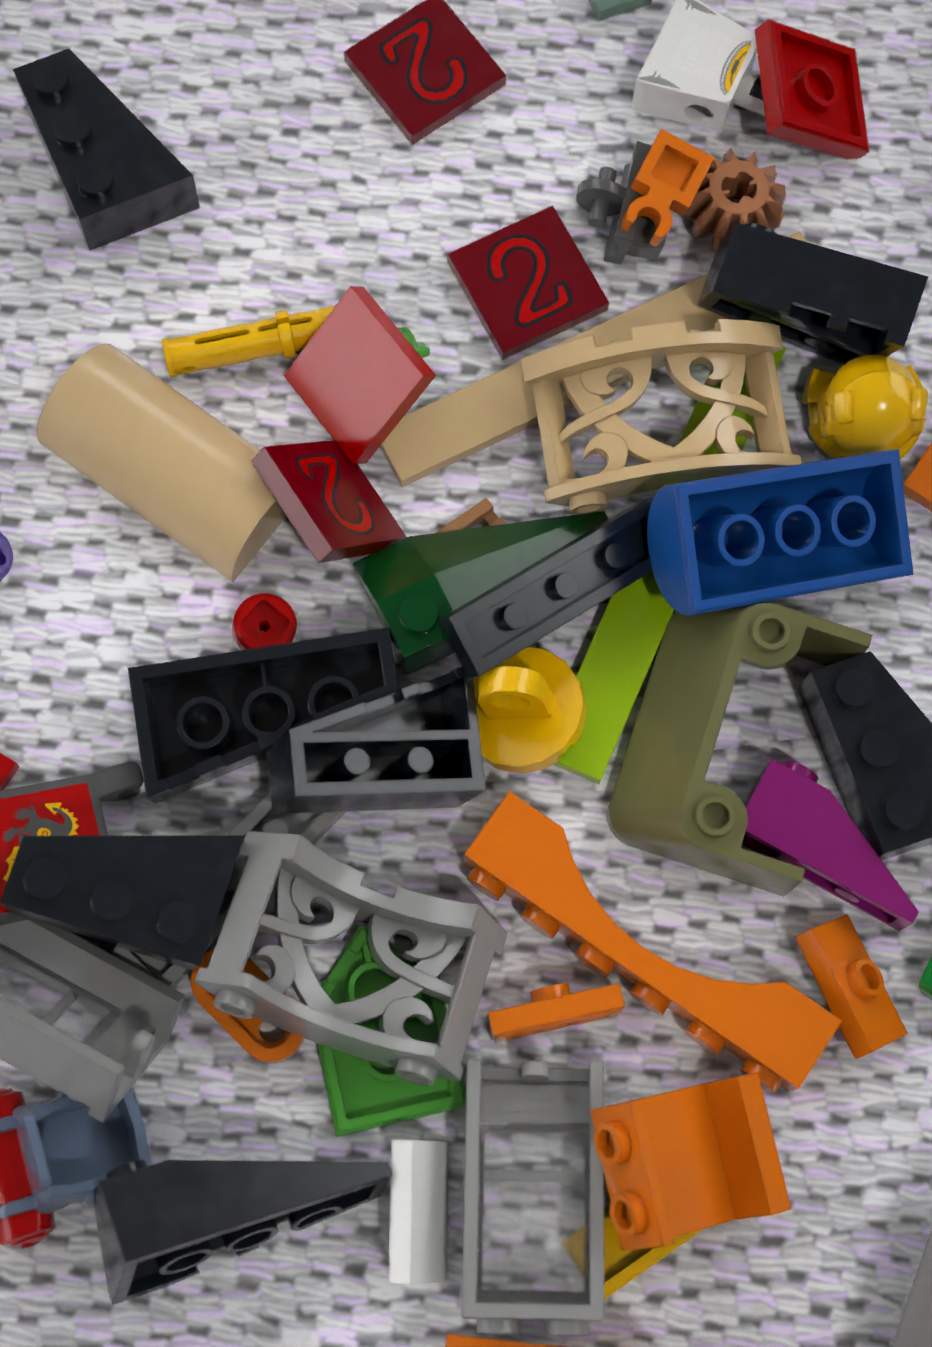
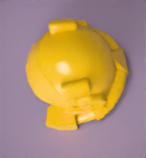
[802,355,928,459]

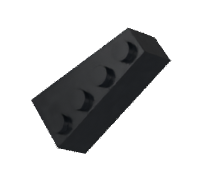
[128,628,399,803]

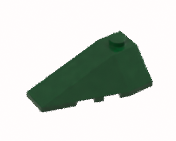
[352,511,609,675]

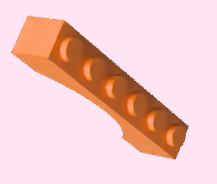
[463,791,842,1094]

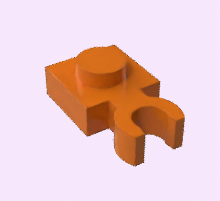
[621,129,715,247]

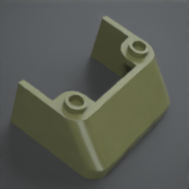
[607,603,873,897]

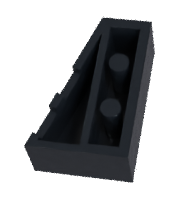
[13,48,200,251]
[798,651,932,861]
[0,835,245,972]

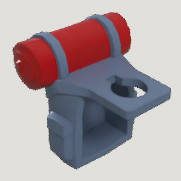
[0,1087,152,1248]

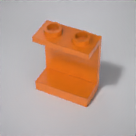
[590,1072,792,1251]

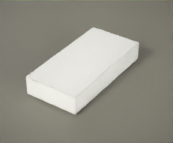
[389,1140,448,1284]

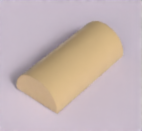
[37,343,287,583]

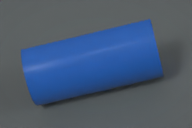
[647,449,914,615]

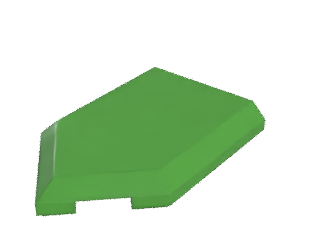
[318,925,466,1137]

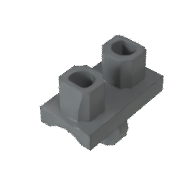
[576,141,667,265]

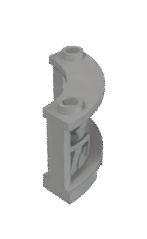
[194,831,508,1086]

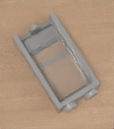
[0,919,185,1123]
[462,1059,604,1336]

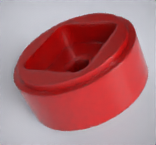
[232,593,297,650]

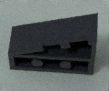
[697,223,929,364]
[267,667,486,814]

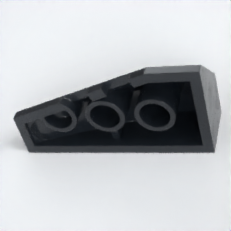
[94,1160,392,1305]

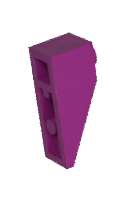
[742,759,919,931]

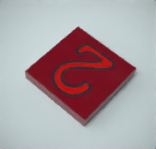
[344,0,507,145]
[447,206,609,360]
[251,440,407,563]

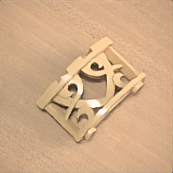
[521,319,802,514]

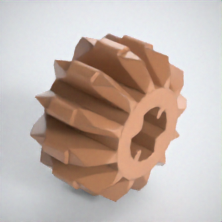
[685,148,786,253]

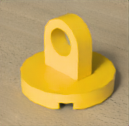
[473,647,587,774]

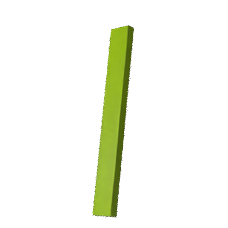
[553,346,787,784]

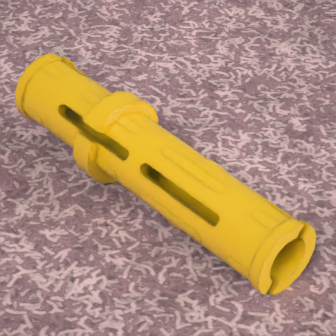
[162,305,336,378]

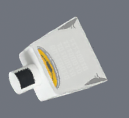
[631,0,765,132]

